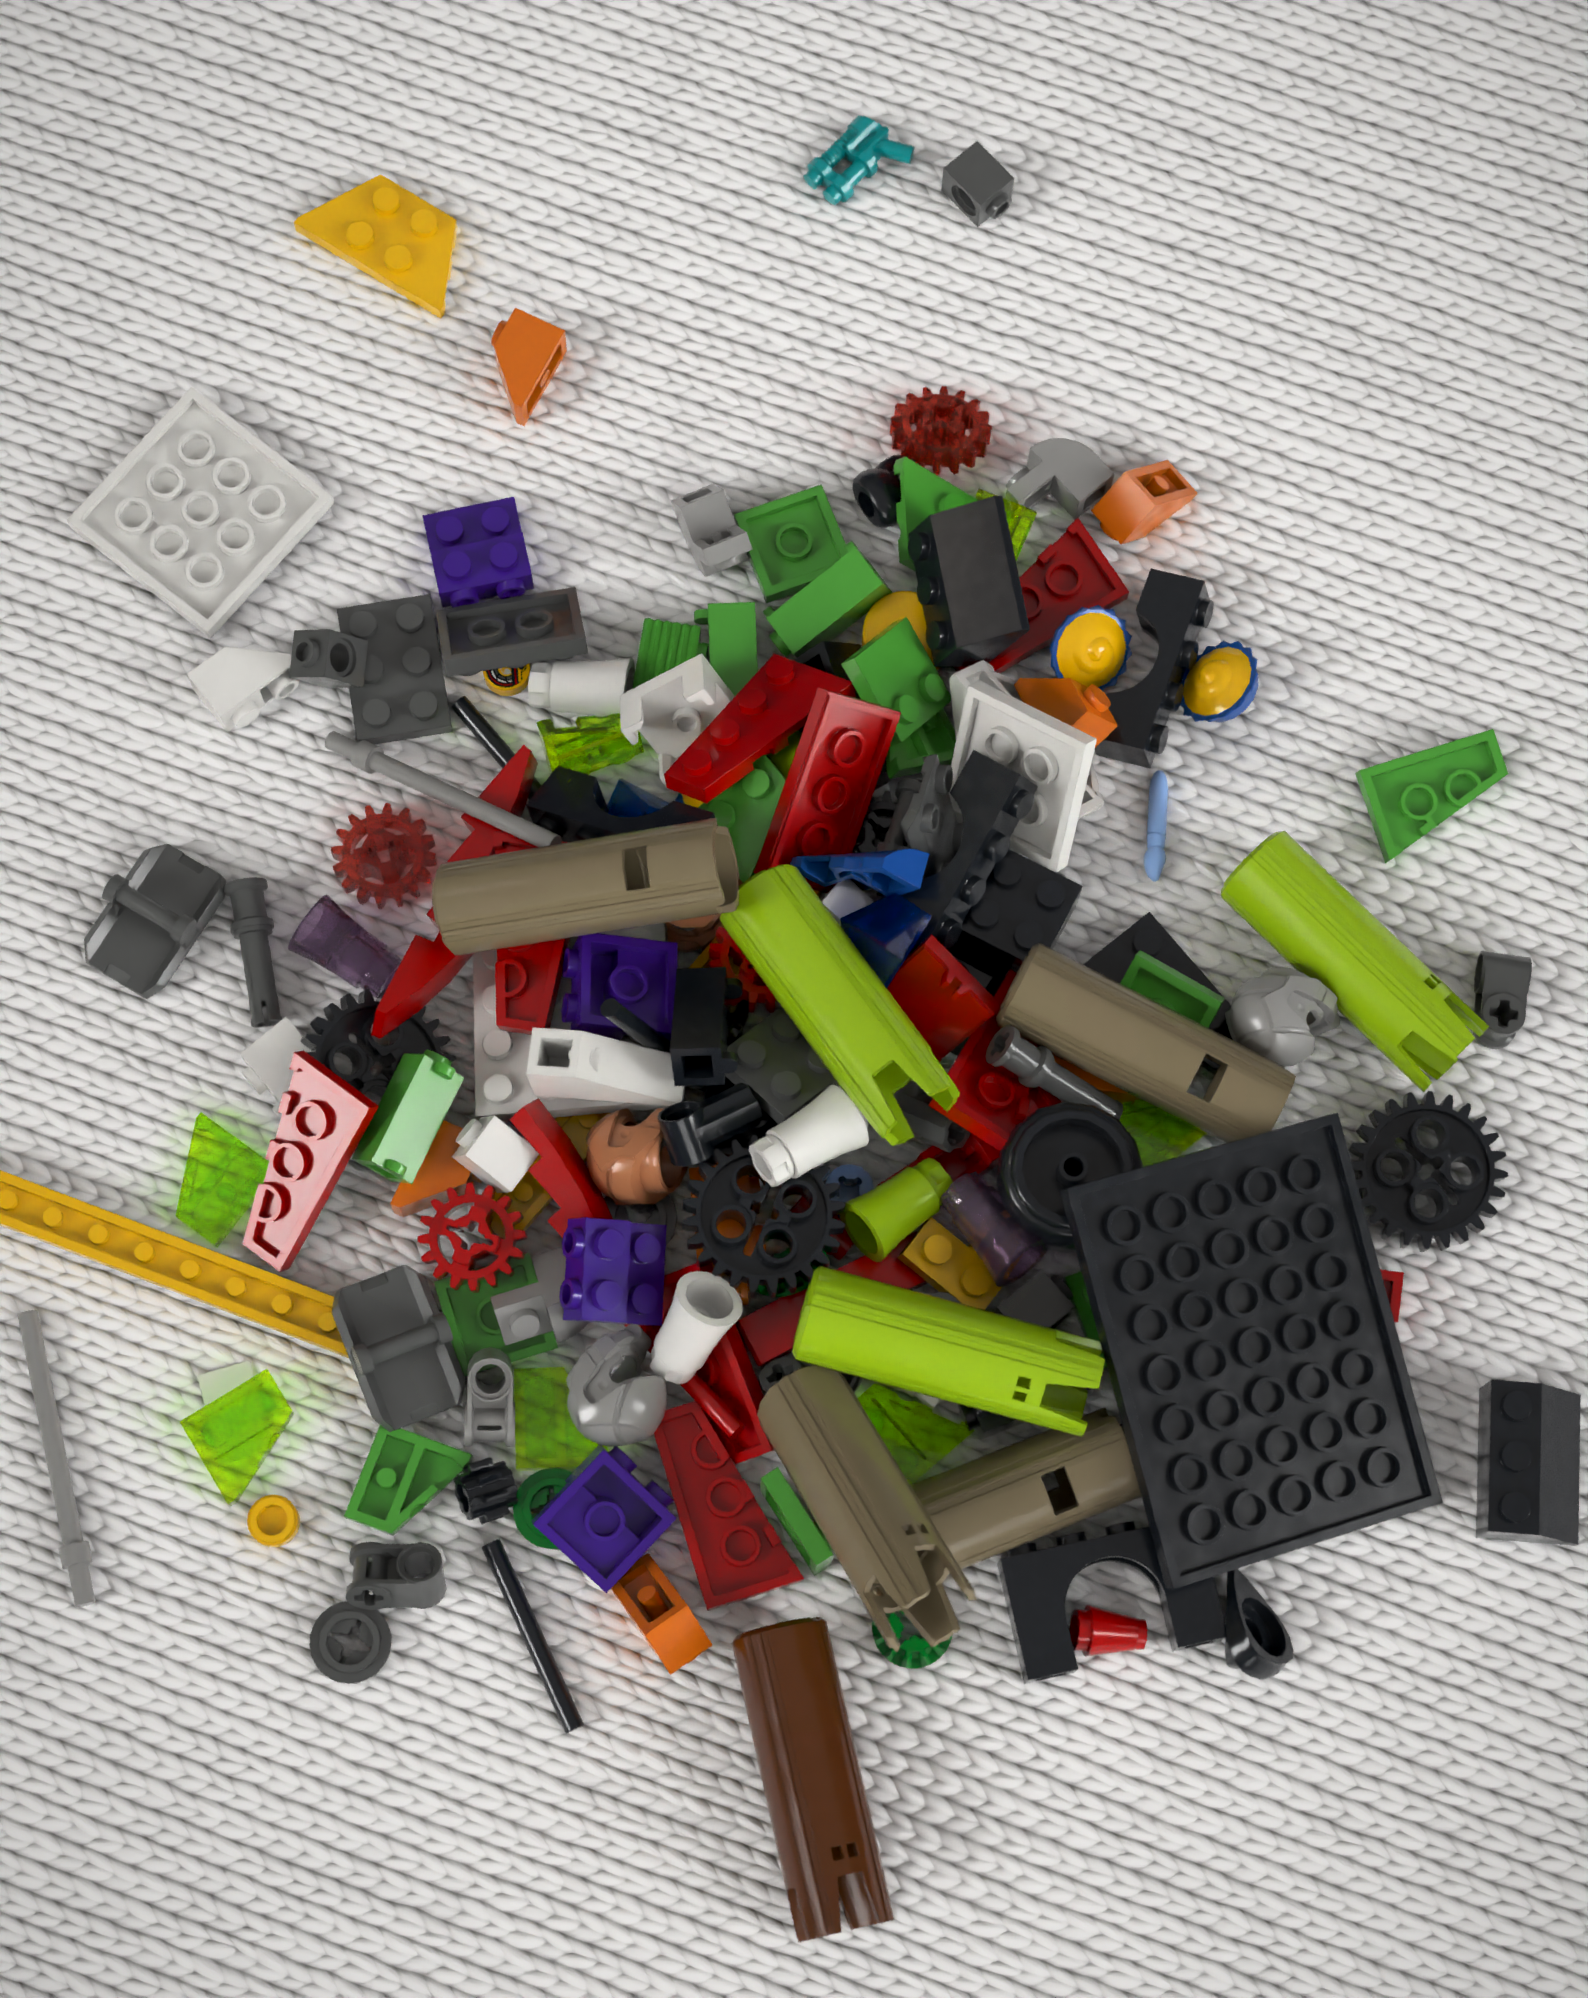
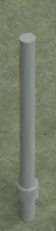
[325,731,562,847]
[18,1310,96,1608]

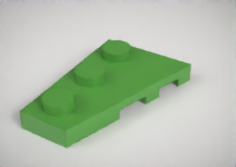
[1355,729,1508,863]

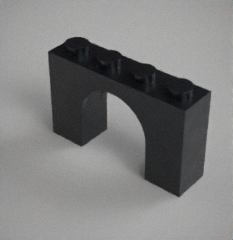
[997,1521,1226,1684]

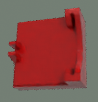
[881,934,1001,1063]

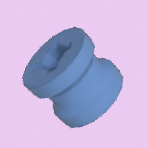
[825,1164,874,1218]

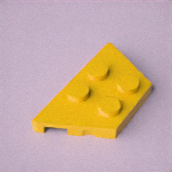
[294,174,458,318]

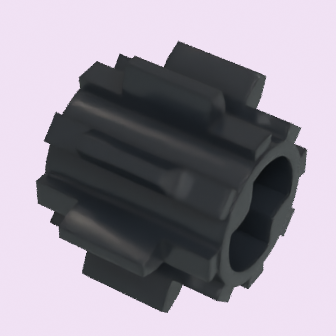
[454,1457,518,1524]

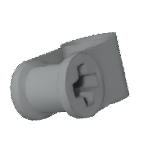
[464,1347,515,1447]

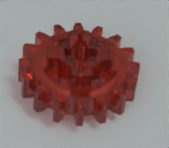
[889,386,992,475]
[331,803,437,909]

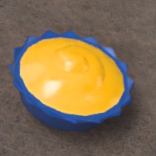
[1050,605,1132,691]
[1180,640,1258,723]

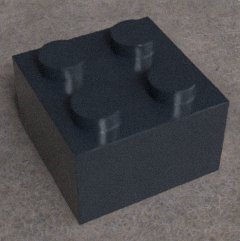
[956,849,1083,973]

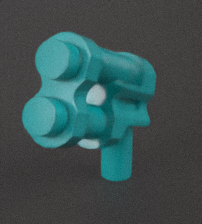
[803,116,915,205]

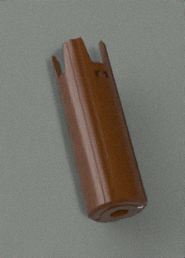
[732,1617,894,1942]

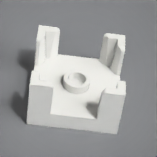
[620,653,735,795]

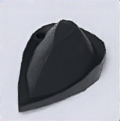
[1225,1569,1293,1680]

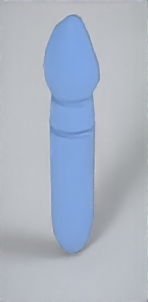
[1144,770,1168,882]

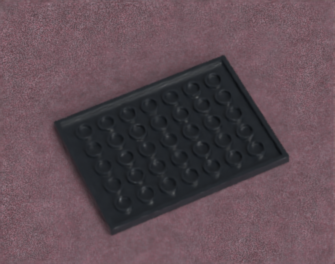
[1060,1113,1443,1589]

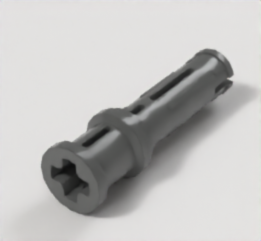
[224,877,282,1028]
[985,1025,1123,1119]

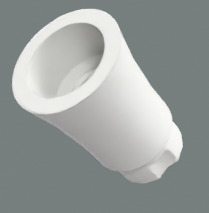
[528,658,635,723]
[749,1085,869,1187]
[650,1271,743,1385]

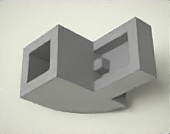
[1004,438,1114,521]
[671,483,753,577]
[490,1247,589,1346]

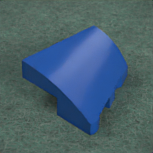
[790,849,929,898]

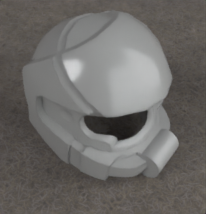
[1225,967,1340,1067]
[566,1324,667,1447]

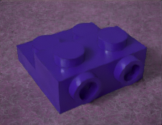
[422,497,534,608]
[561,933,678,1041]
[559,1217,667,1326]
[532,1445,677,1593]

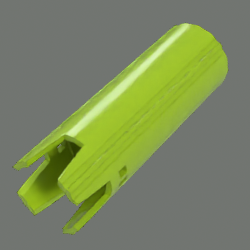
[1221,831,1489,1093]
[720,864,960,1146]
[792,1266,1105,1437]

